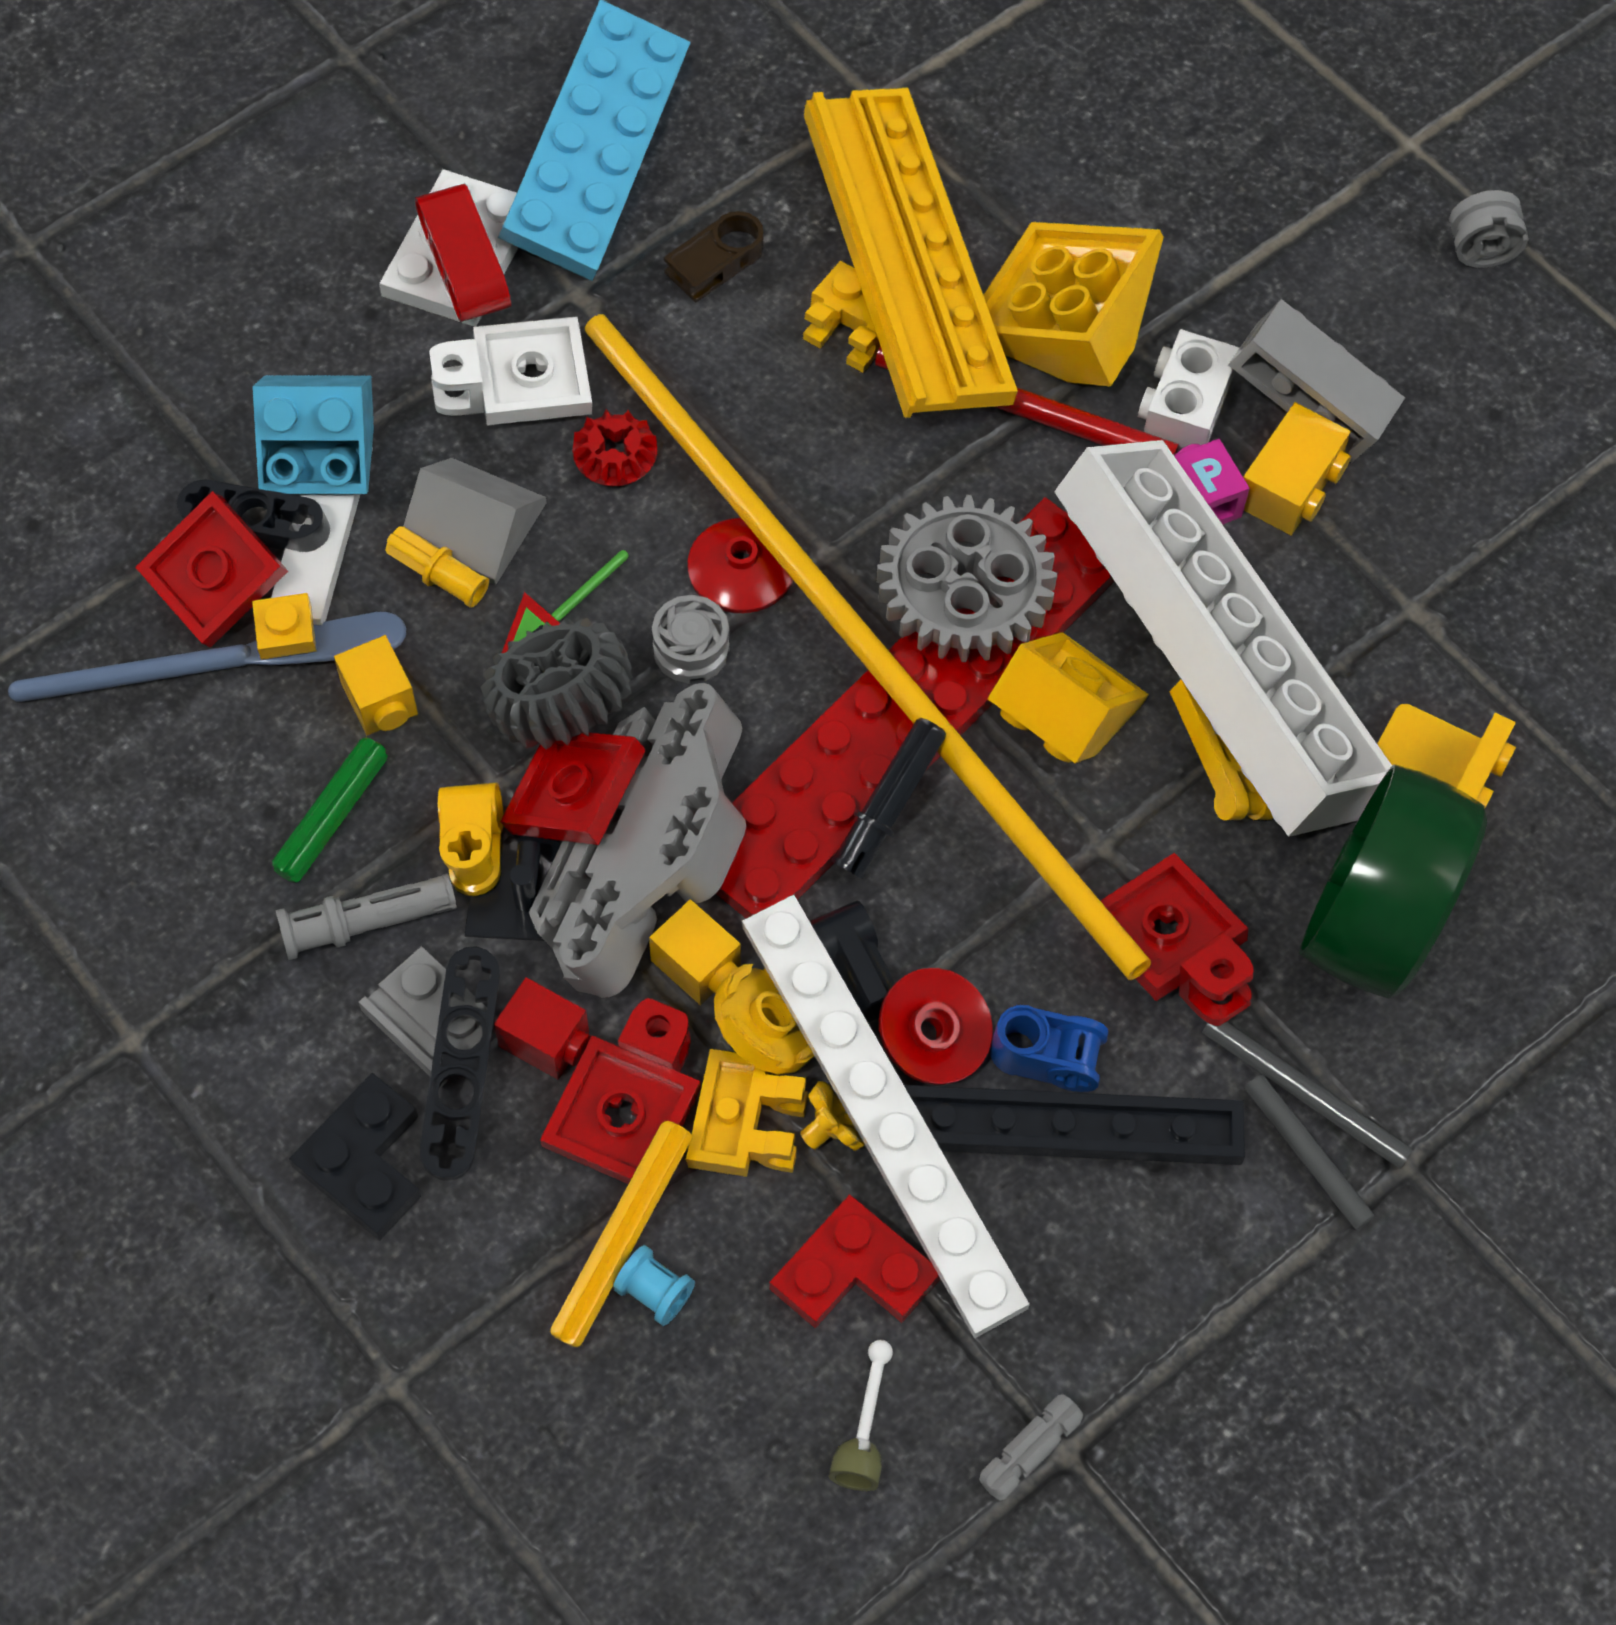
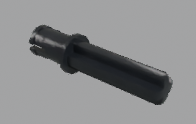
[831,718,946,879]

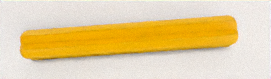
[551,1121,692,1347]

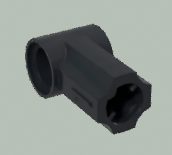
[809,900,895,1022]

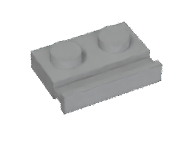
[359,946,498,1087]

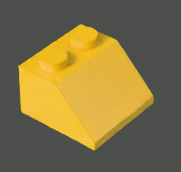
[987,632,1149,764]

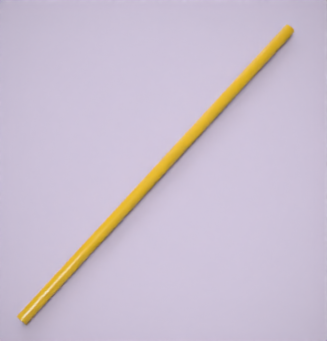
[585,314,1151,980]

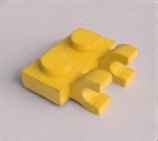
[803,260,880,373]
[686,1049,808,1177]

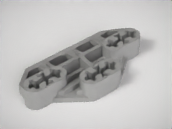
[529,683,746,998]

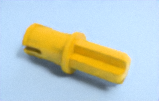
[385,526,490,608]

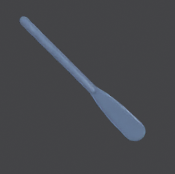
[8,612,407,702]

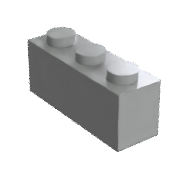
[1228,299,1405,463]

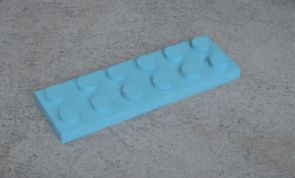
[498,0,690,281]

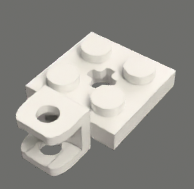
[429,317,592,425]

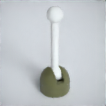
[829,1340,893,1491]

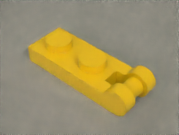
[1169,679,1273,820]

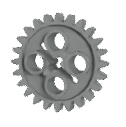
[876,495,1057,662]

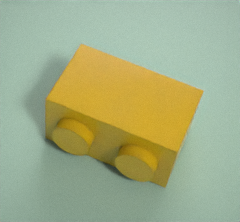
[1243,402,1351,536]

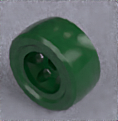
[1299,764,1487,999]

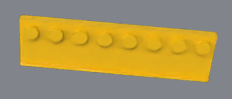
[804,88,1018,418]

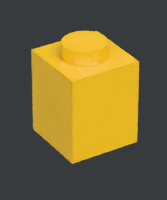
[334,635,418,736]
[649,899,741,1005]

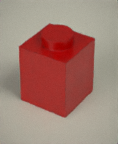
[494,977,591,1080]

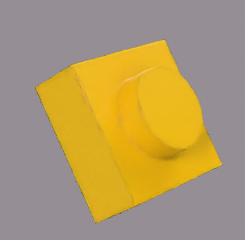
[252,593,317,660]

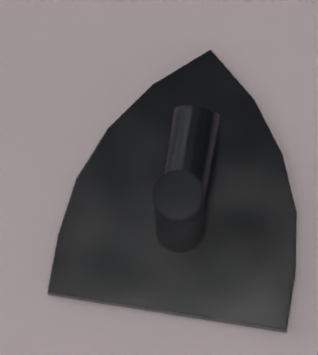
[465,834,560,941]

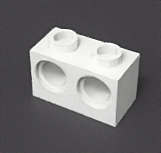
[1138,329,1239,452]

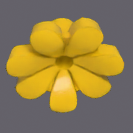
[800,1081,865,1151]

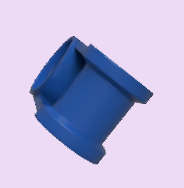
[990,1005,1109,1092]

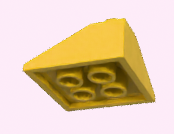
[983,222,1163,387]

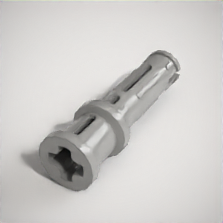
[275,873,457,961]

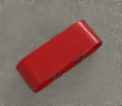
[415,183,511,322]

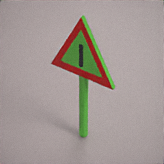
[501,550,629,653]

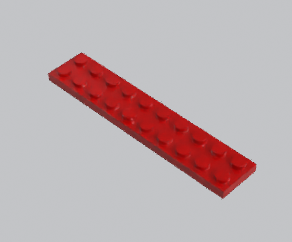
[716,497,1114,918]

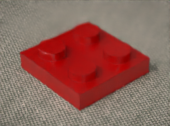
[135,491,289,648]
[500,732,646,845]

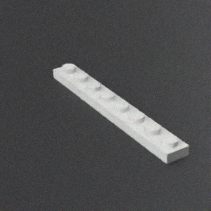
[742,895,1029,1339]

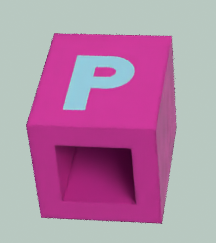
[1174,439,1250,525]

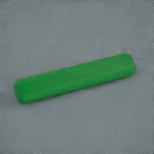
[272,737,387,883]

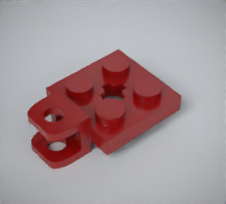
[1100,853,1254,1026]
[540,998,701,1184]

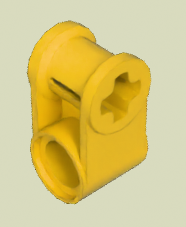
[438,782,504,896]

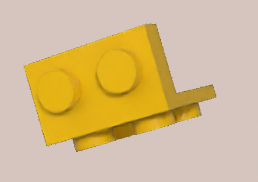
[1377,704,1516,808]

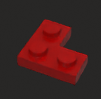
[769,1194,941,1329]

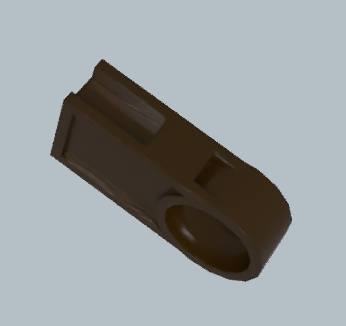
[664,211,764,303]

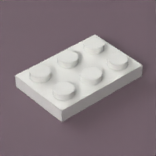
[379,169,518,327]

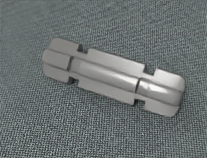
[979,1394,1083,1501]

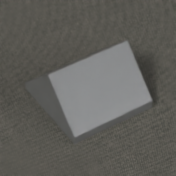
[403,458,547,585]

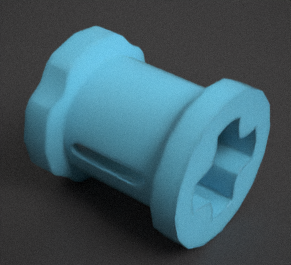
[613,1245,695,1326]

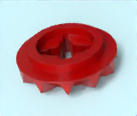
[572,409,657,486]

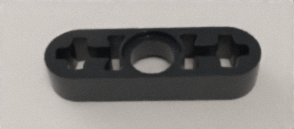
[177,479,330,552]

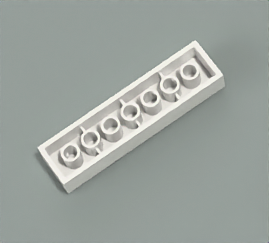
[1054,440,1392,837]

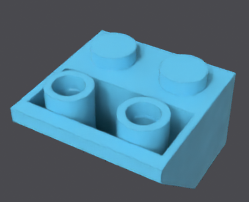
[252,375,374,494]

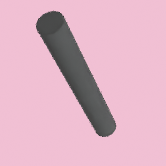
[1244,1074,1375,1230]

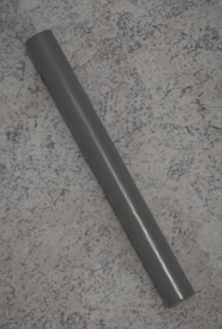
[1202,1022,1413,1169]

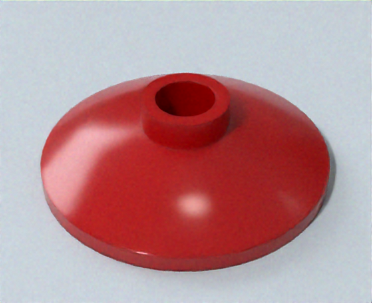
[688,518,793,613]
[879,968,993,1085]

